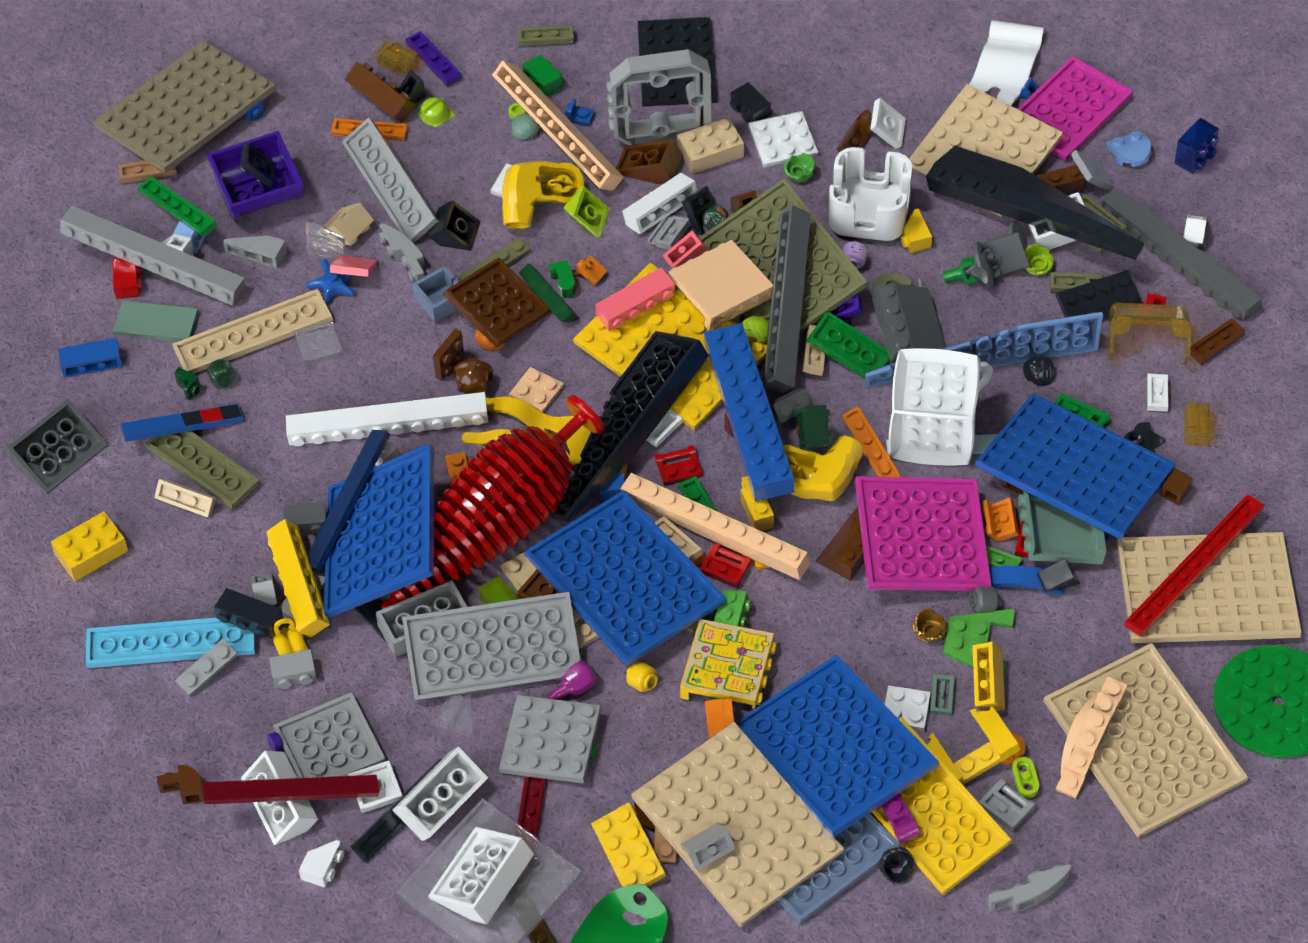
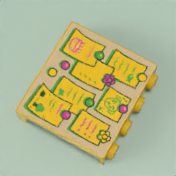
[680,619,777,710]

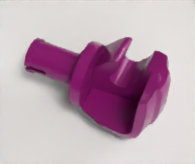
[546,660,598,700]

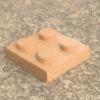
[509,367,564,413]

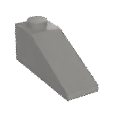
[223,235,287,268]

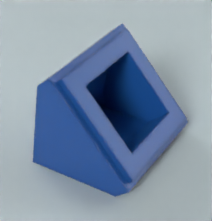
[1019,77,1039,100]

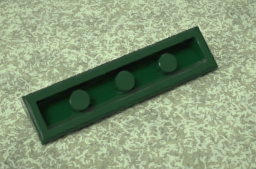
[519,263,579,322]

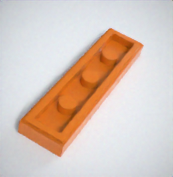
[331,118,408,141]

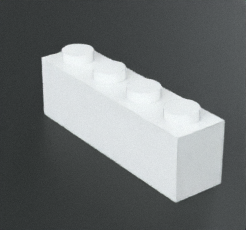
[622,173,697,234]

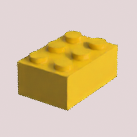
[51,511,128,581]

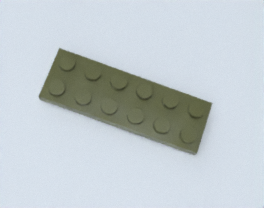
[145,431,260,510]

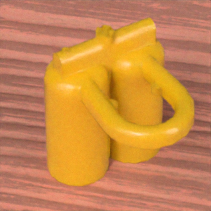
[273,618,308,656]

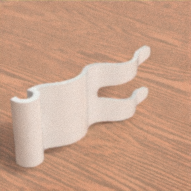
[969,20,1044,106]

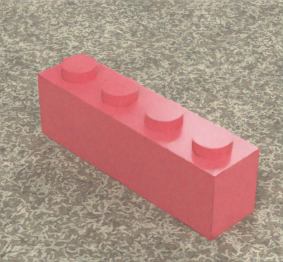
[595,267,675,331]

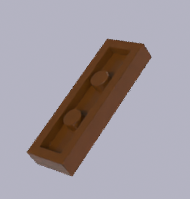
[1188,318,1246,365]

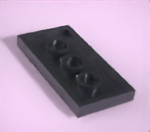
[1055,270,1142,320]

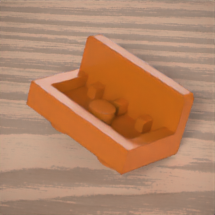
[982,498,1019,542]

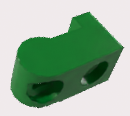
[549,260,575,298]

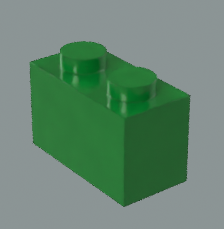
[522,54,563,96]

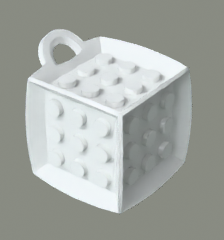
[889,348,993,466]

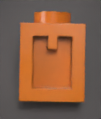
[574,255,608,285]

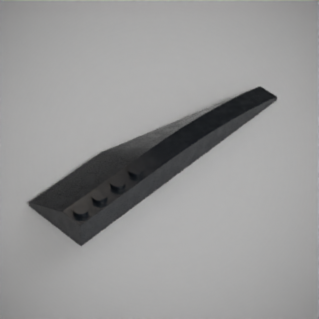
[926,145,1144,260]
[552,331,709,521]

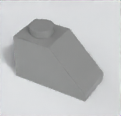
[251,572,277,605]

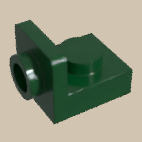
[174,367,201,400]

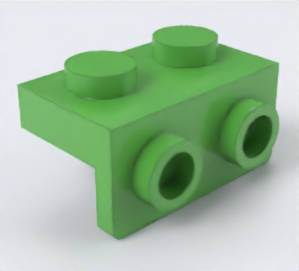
[714,590,752,628]

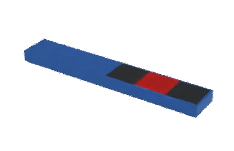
[120,404,243,442]

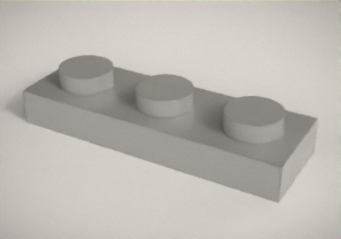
[175,639,238,697]

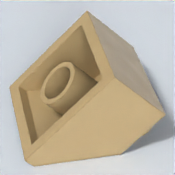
[318,202,374,246]

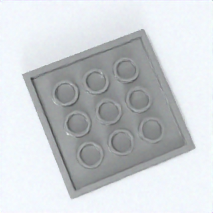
[273,692,386,778]
[499,695,601,783]

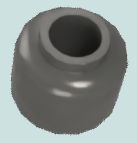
[969,586,1001,613]

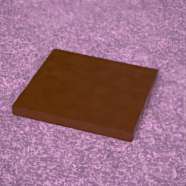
[443,257,551,348]

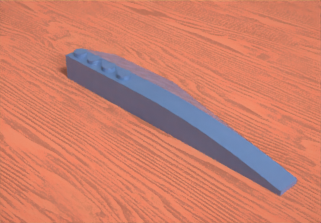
[865,312,1103,387]

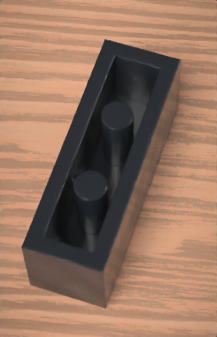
[214,588,284,639]

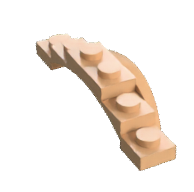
[1056,676,1127,799]

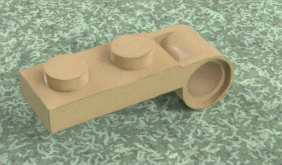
[802,324,825,376]

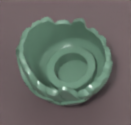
[511,113,541,141]

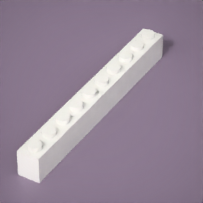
[286,392,489,446]

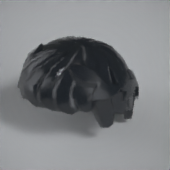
[1023,355,1055,386]
[879,846,915,884]

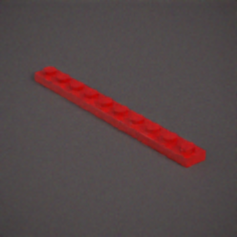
[1124,494,1264,637]

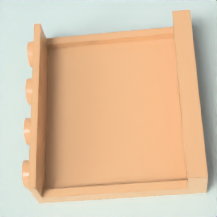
[668,240,773,330]

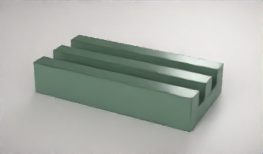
[930,674,954,716]

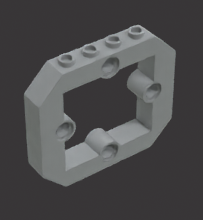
[606,49,711,145]

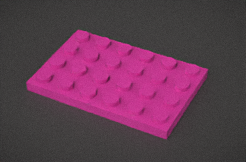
[1018,56,1133,162]

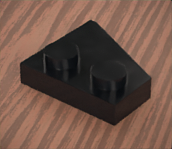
[681,186,715,235]

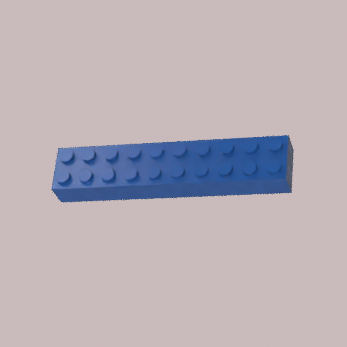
[704,323,795,502]

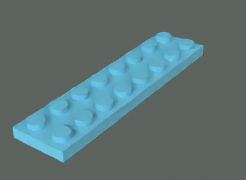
[86,618,255,668]

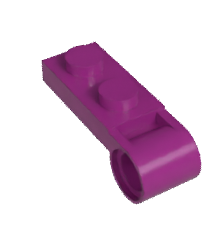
[881,793,921,845]

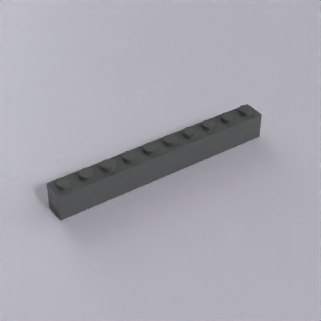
[1101,188,1262,322]
[763,205,811,394]

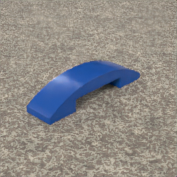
[989,566,1064,594]

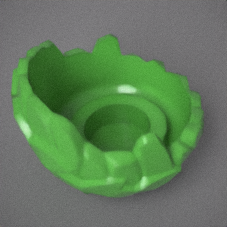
[784,152,815,182]

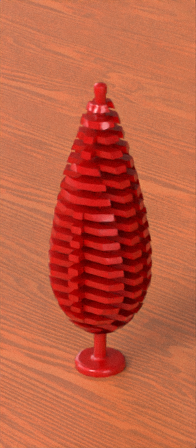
[381,394,605,609]

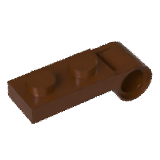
[837,109,874,152]

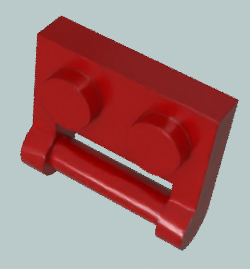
[654,445,703,486]
[700,543,753,588]

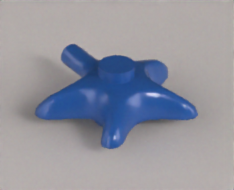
[306,259,356,304]

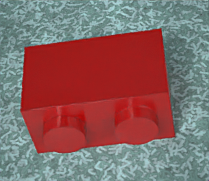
[113,258,143,299]

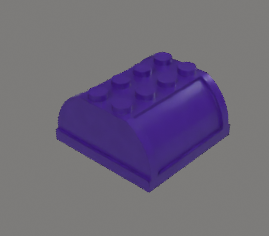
[207,131,304,220]

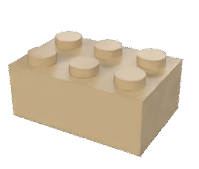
[677,117,744,175]

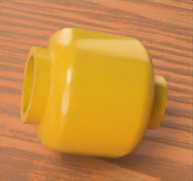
[626,661,658,692]

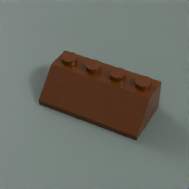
[815,506,865,581]

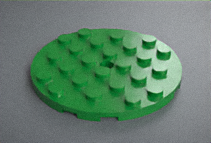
[1213,645,1308,759]

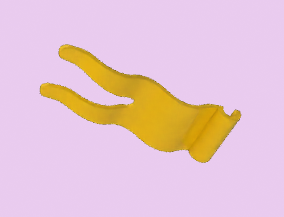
[462,396,628,479]

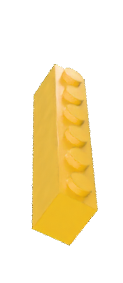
[266,519,330,638]

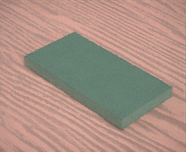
[113,301,198,342]

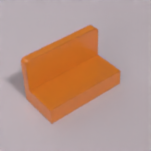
[704,698,734,739]

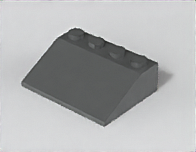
[872,283,945,364]
[4,399,108,493]

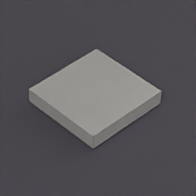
[1071,150,1114,190]

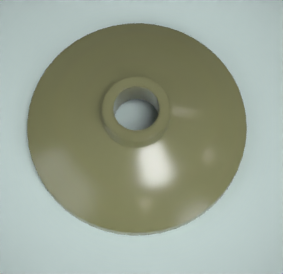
[872,274,911,289]

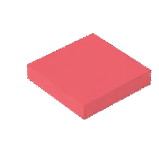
[330,256,377,277]

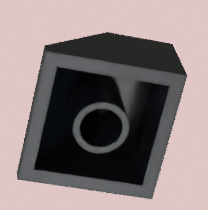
[428,200,480,251]

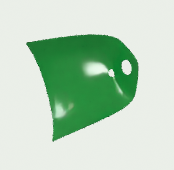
[570,884,668,943]

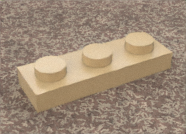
[154,478,216,518]
[655,516,703,561]

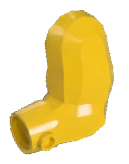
[502,161,584,229]
[783,436,864,502]

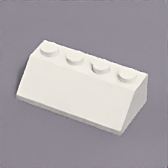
[241,750,318,846]

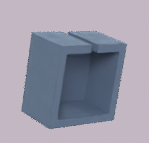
[412,266,458,323]

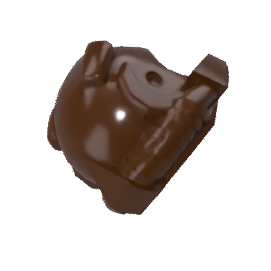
[454,358,493,394]

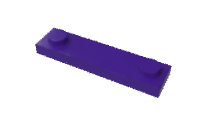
[405,31,462,86]

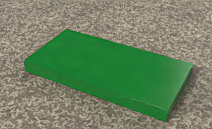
[806,311,889,382]

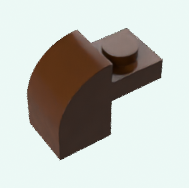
[157,765,204,805]

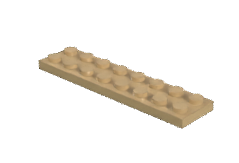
[172,289,333,374]

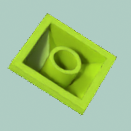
[563,186,610,238]

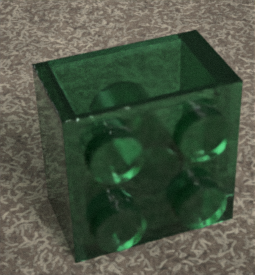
[796,405,833,450]

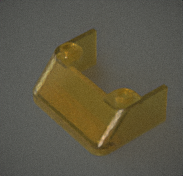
[1107,303,1191,365]

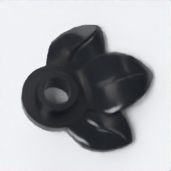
[1124,422,1164,453]

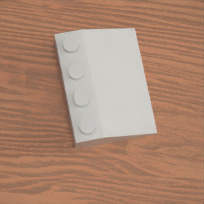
[428,827,534,924]

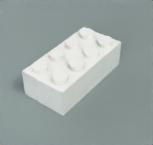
[393,746,488,841]

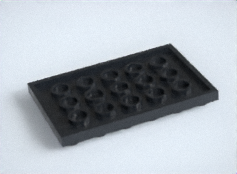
[637,17,717,107]

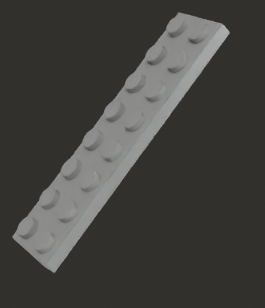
[342,117,439,243]

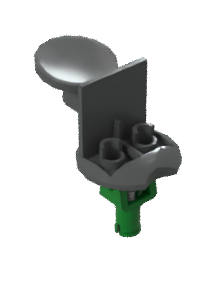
[943,221,1030,289]

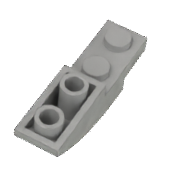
[378,223,425,282]
[987,864,1071,913]

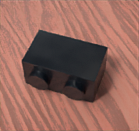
[730,82,771,123]

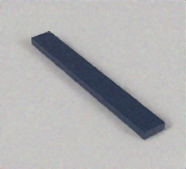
[307,429,390,572]

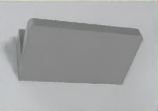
[680,824,735,870]

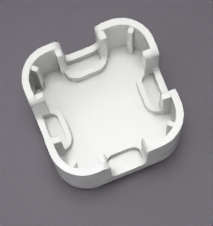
[828,147,912,241]

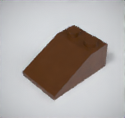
[616,139,683,184]

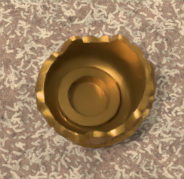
[913,609,947,643]

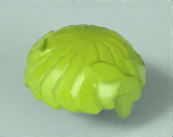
[1024,244,1054,276]
[742,316,769,343]

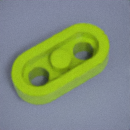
[1012,757,1039,798]

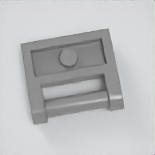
[979,779,1037,832]

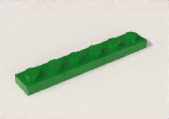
[137,176,218,237]

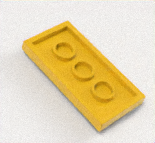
[591,802,667,894]

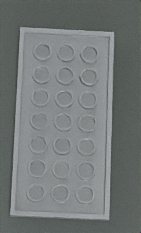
[402,592,580,701]

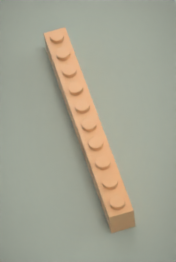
[492,60,623,192]
[620,473,810,580]

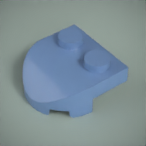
[1106,131,1152,167]

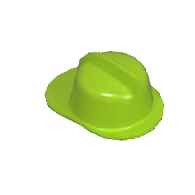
[418,97,455,127]

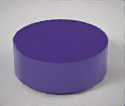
[267,732,283,752]

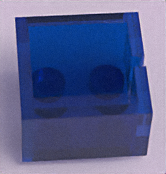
[1174,117,1219,174]

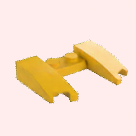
[928,707,1021,785]

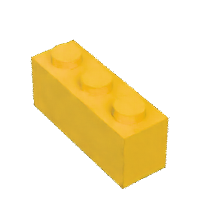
[973,642,1005,711]

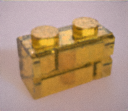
[375,40,419,77]
[1184,402,1214,447]

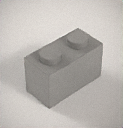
[269,649,317,689]

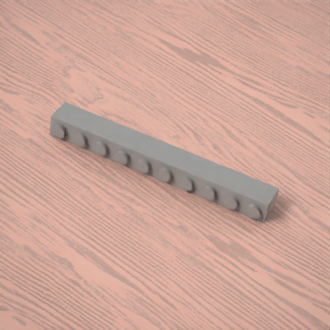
[60,206,244,306]

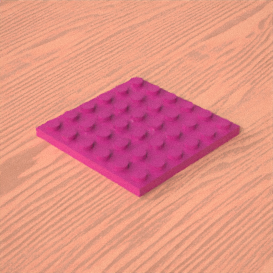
[855,476,992,591]

